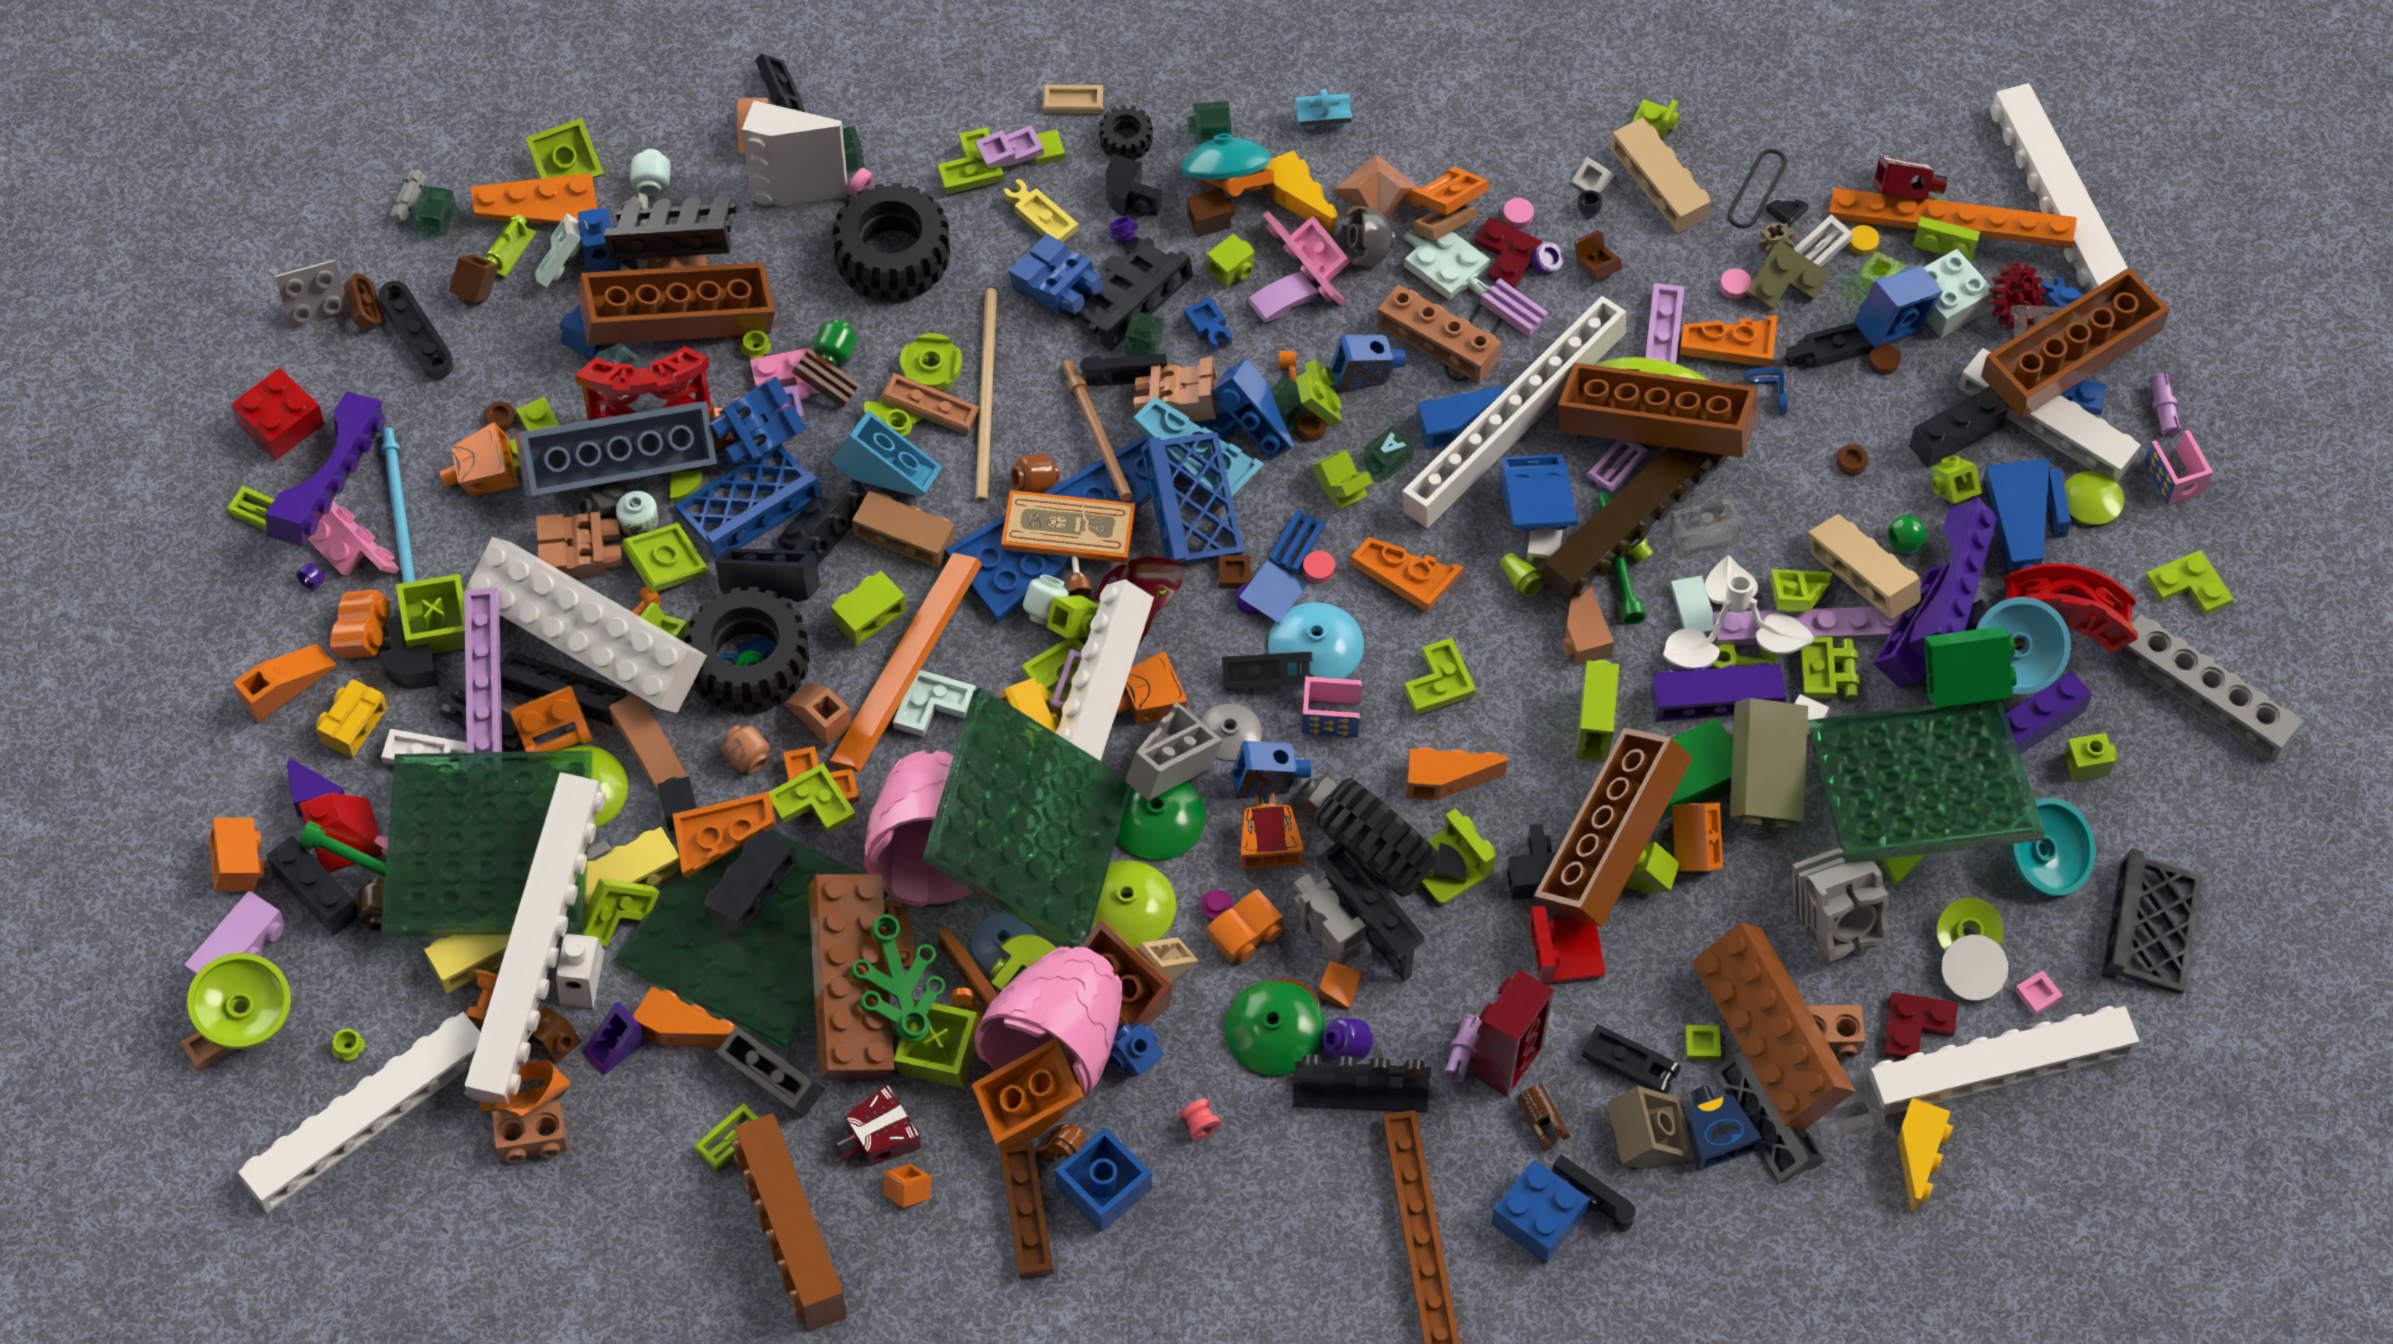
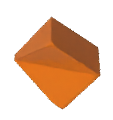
[1318,961,1361,1010]
[883,1163,932,1208]

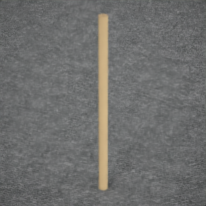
[975,288,997,502]

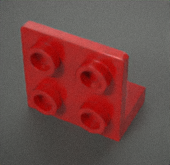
[1529,906,1605,984]

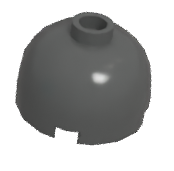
[1340,206,1395,267]

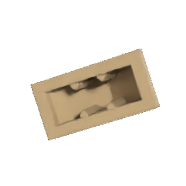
[1138,937,1199,982]

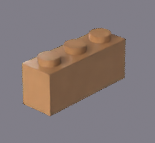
[852,491,956,569]

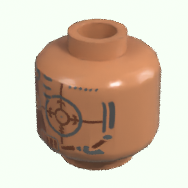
[722,725,770,774]

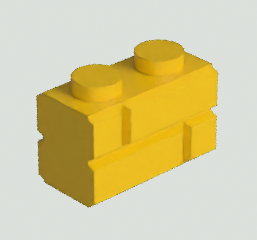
[316,679,388,758]

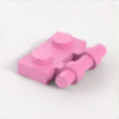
[750,348,820,400]

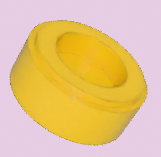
[1848,225,1879,256]

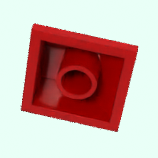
[299,793,384,873]

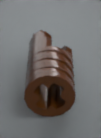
[1516,1085,1571,1152]

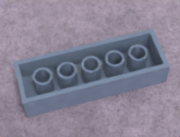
[514,401,717,496]

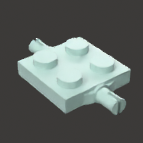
[1403,229,1490,300]

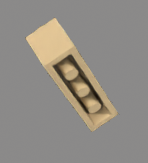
[1610,117,1711,233]
[1808,514,1921,619]

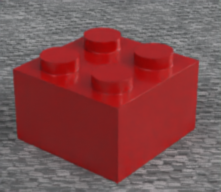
[231,367,325,461]

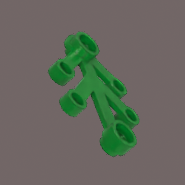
[850,914,945,1042]

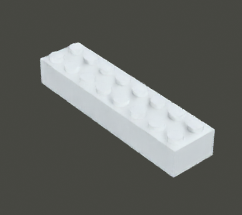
[463,537,707,713]

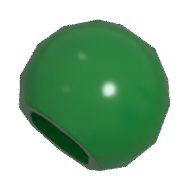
[1888,515,1927,555]

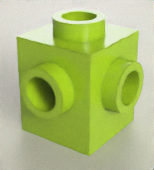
[1931,456,1982,504]

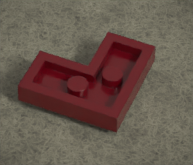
[1475,217,1543,289]
[1884,992,1958,1060]

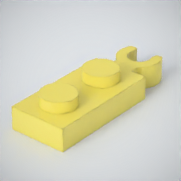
[1004,179,1078,243]

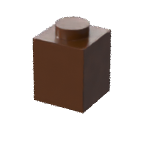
[1187,189,1235,237]
[448,254,499,305]

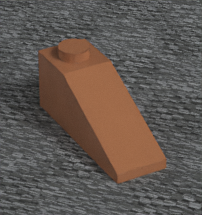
[1562,586,1614,666]

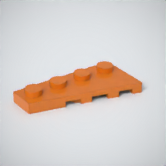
[470,173,597,226]

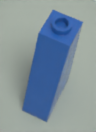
[1982,458,2049,575]

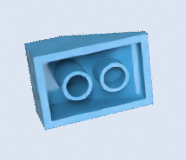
[830,410,943,497]

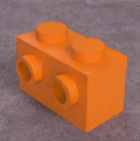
[208,818,264,891]

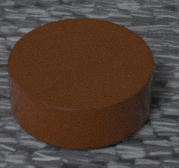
[1868,344,1901,375]
[484,401,516,432]
[1295,411,1327,442]
[1836,445,1868,476]

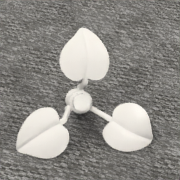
[1663,555,1814,670]

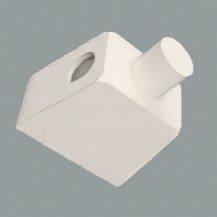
[556,934,605,1009]

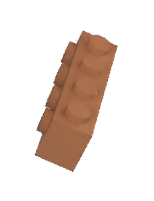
[1377,284,1501,384]

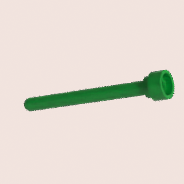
[1597,492,1646,625]
[298,821,450,904]

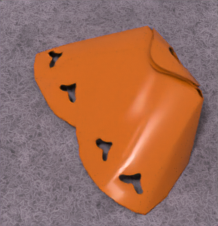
[478,1059,571,1117]

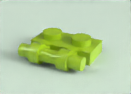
[1799,637,1860,700]

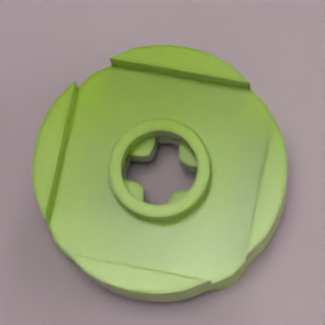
[900,333,962,391]

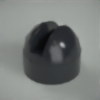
[1578,190,1602,217]

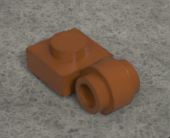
[1035,1123,1086,1161]

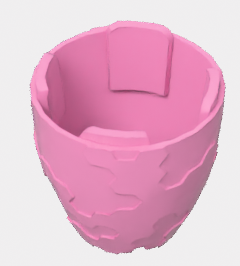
[864,751,997,907]
[975,946,1122,1100]

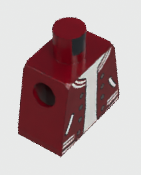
[1873,154,1948,200]
[834,1084,921,1166]

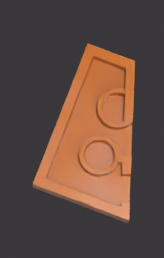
[1679,315,1778,367]
[1349,537,1464,612]
[673,792,776,878]

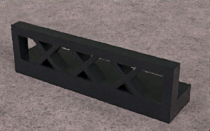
[500,651,627,726]
[1713,1048,1825,1183]

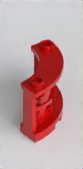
[575,346,713,420]
[2004,563,2138,654]

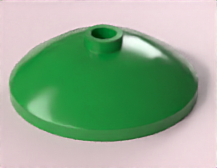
[1108,781,1206,861]
[1225,979,1325,1077]

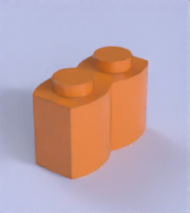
[330,589,391,659]
[1207,889,1283,964]

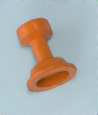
[466,970,498,1025]

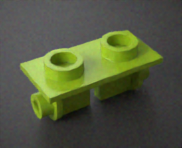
[483,215,536,278]

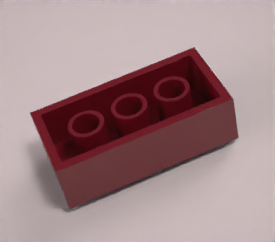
[1472,969,1554,1097]

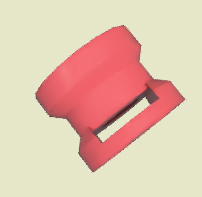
[1179,1099,1221,1141]

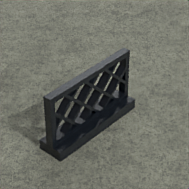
[1317,842,1425,982]
[2102,848,2202,994]

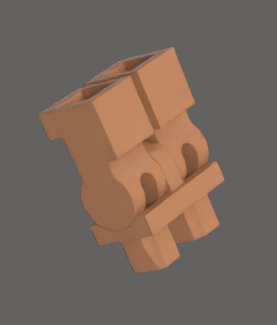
[1134,357,1218,422]
[536,512,623,578]

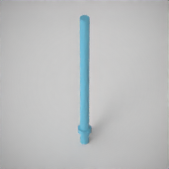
[380,427,415,583]

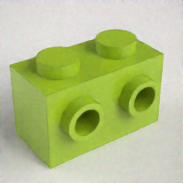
[831,570,907,647]

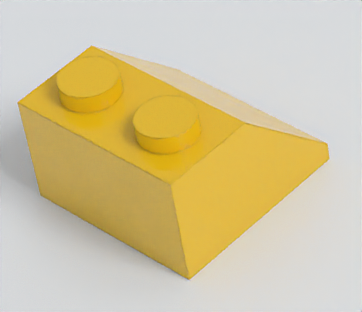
[994,678,1060,755]

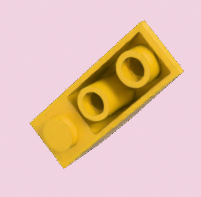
[1265,150,1338,234]
[1897,1098,1953,1212]

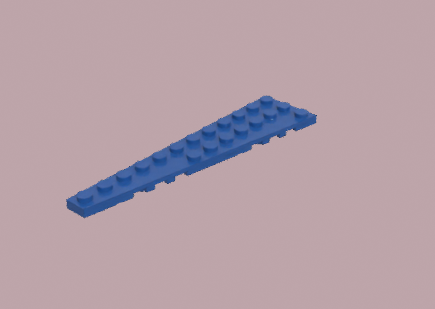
[945,383,1275,624]

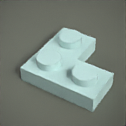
[535,213,582,287]
[893,670,976,737]

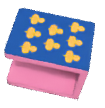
[2144,430,2213,505]
[1302,676,1362,737]

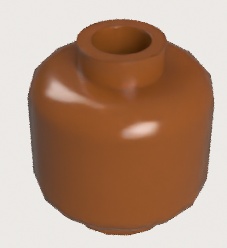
[1010,453,1059,494]

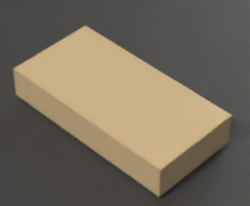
[1043,85,1103,114]

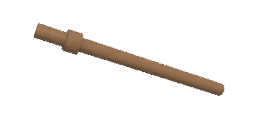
[1062,359,1133,501]

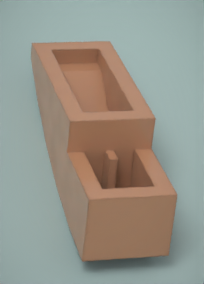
[609,693,687,793]

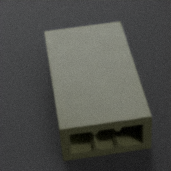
[1730,698,1808,830]

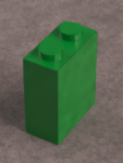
[1925,626,2017,708]

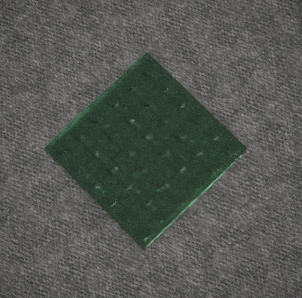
[922,687,1131,949]
[1807,699,2045,864]
[381,751,593,937]
[615,829,888,1048]

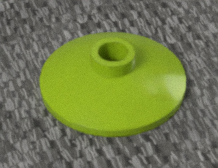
[1937,897,2004,952]

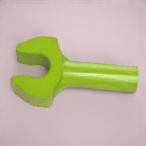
[1711,644,1772,669]

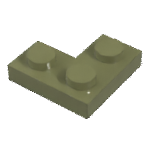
[1746,241,1830,309]

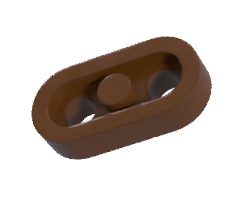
[344,273,383,330]

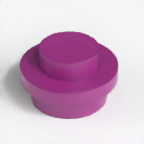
[1200,890,1233,921]

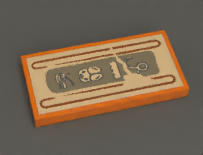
[1001,490,1135,563]

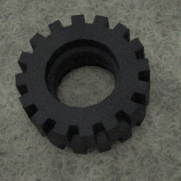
[1099,105,1153,160]

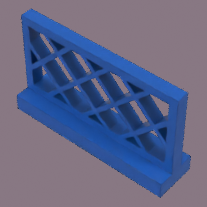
[1141,432,1244,564]
[674,444,822,560]

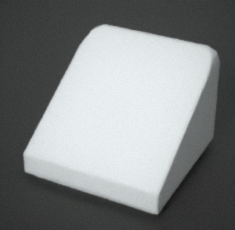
[1571,157,1615,193]

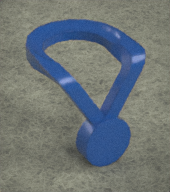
[1743,368,1787,414]

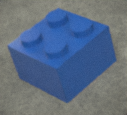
[1853,265,1943,348]
[1055,1127,1152,1232]
[1491,1159,1590,1264]

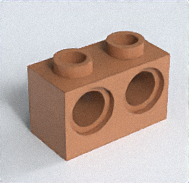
[1807,1005,1865,1059]
[492,1101,568,1163]

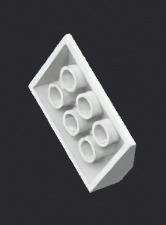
[742,101,848,207]

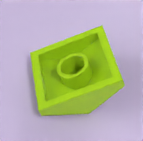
[525,118,604,179]

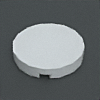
[1941,934,2009,1002]

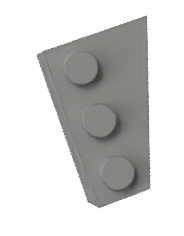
[1125,701,1223,801]

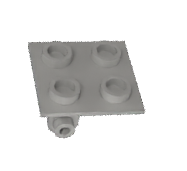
[275,260,350,328]

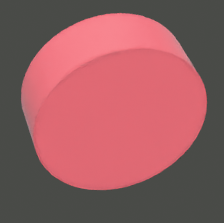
[1303,551,1335,583]

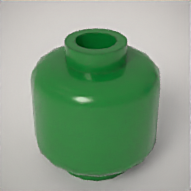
[812,320,857,367]

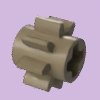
[1758,222,1797,257]

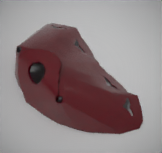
[1095,556,1183,646]

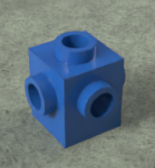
[1109,1023,1165,1077]

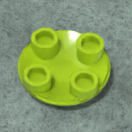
[2064,471,2124,526]

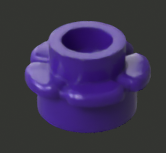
[1109,216,1138,242]

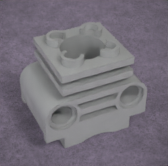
[1792,843,1889,965]

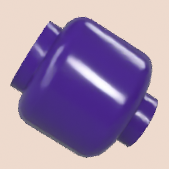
[1323,1018,1373,1062]

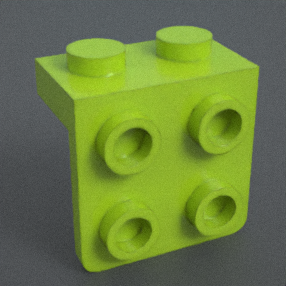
[1912,197,1980,262]
[1421,808,1496,905]

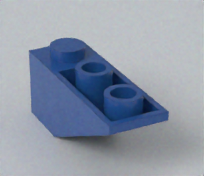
[1211,358,1294,460]
[1416,386,1508,450]

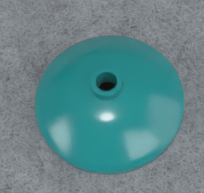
[1181,134,1271,180]
[2010,798,2096,896]

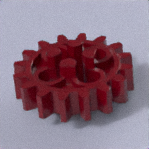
[1989,263,2045,329]

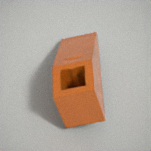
[233,644,337,723]
[1406,747,1508,800]
[633,986,735,1047]

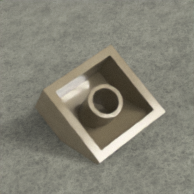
[1607,1086,1695,1169]

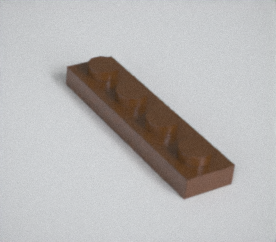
[999,1143,1054,1279]

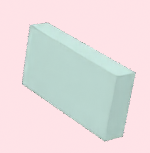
[1670,576,1714,636]

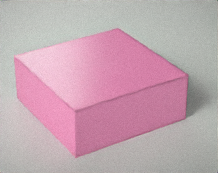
[2014,970,2063,1016]

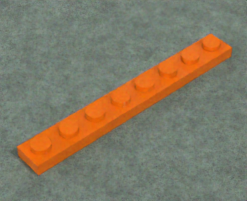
[1829,188,2077,249]

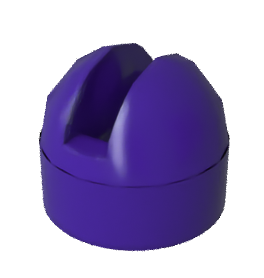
[296,563,325,591]

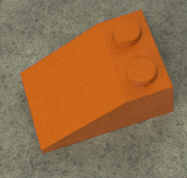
[972,1038,1084,1147]

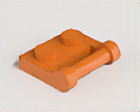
[1408,166,1489,215]
[1196,168,1274,196]
[510,686,593,765]

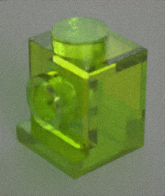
[1860,251,1908,289]

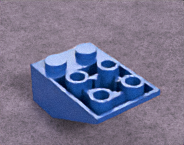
[1499,454,1577,532]

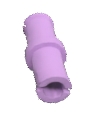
[2149,373,2182,436]
[1443,1014,1482,1082]

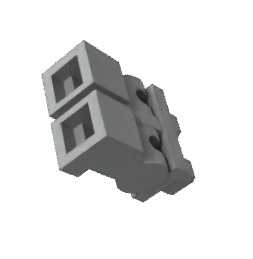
[1294,873,1366,966]

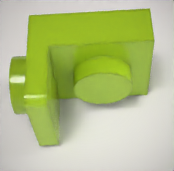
[1632,99,1680,139]

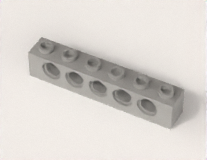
[2114,614,2303,762]

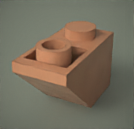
[785,683,852,747]

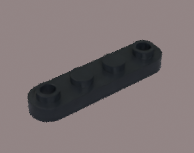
[378,281,454,379]

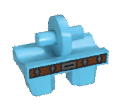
[1295,89,1352,130]

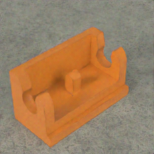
[1672,803,1723,871]

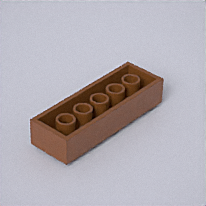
[577,262,775,345]
[1981,267,2170,419]
[1558,362,1758,458]
[1534,727,1692,927]
[808,874,894,1081]
[1692,922,1855,1130]
[731,1113,847,1332]

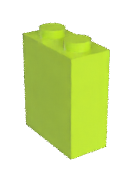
[1576,660,1619,762]

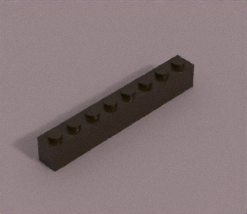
[1539,447,1728,603]

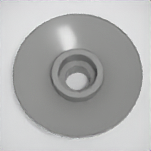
[1200,704,1262,761]

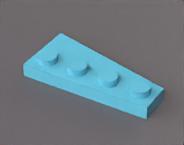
[1131,396,1265,508]

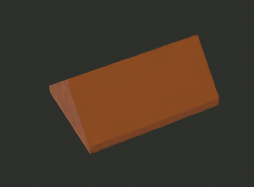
[1080,919,1173,1026]

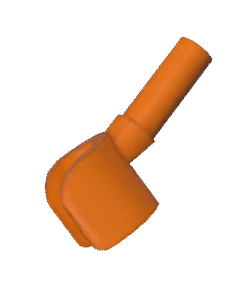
[1279,351,1299,392]
[631,586,661,615]

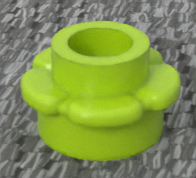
[741,330,771,359]
[331,1029,365,1061]

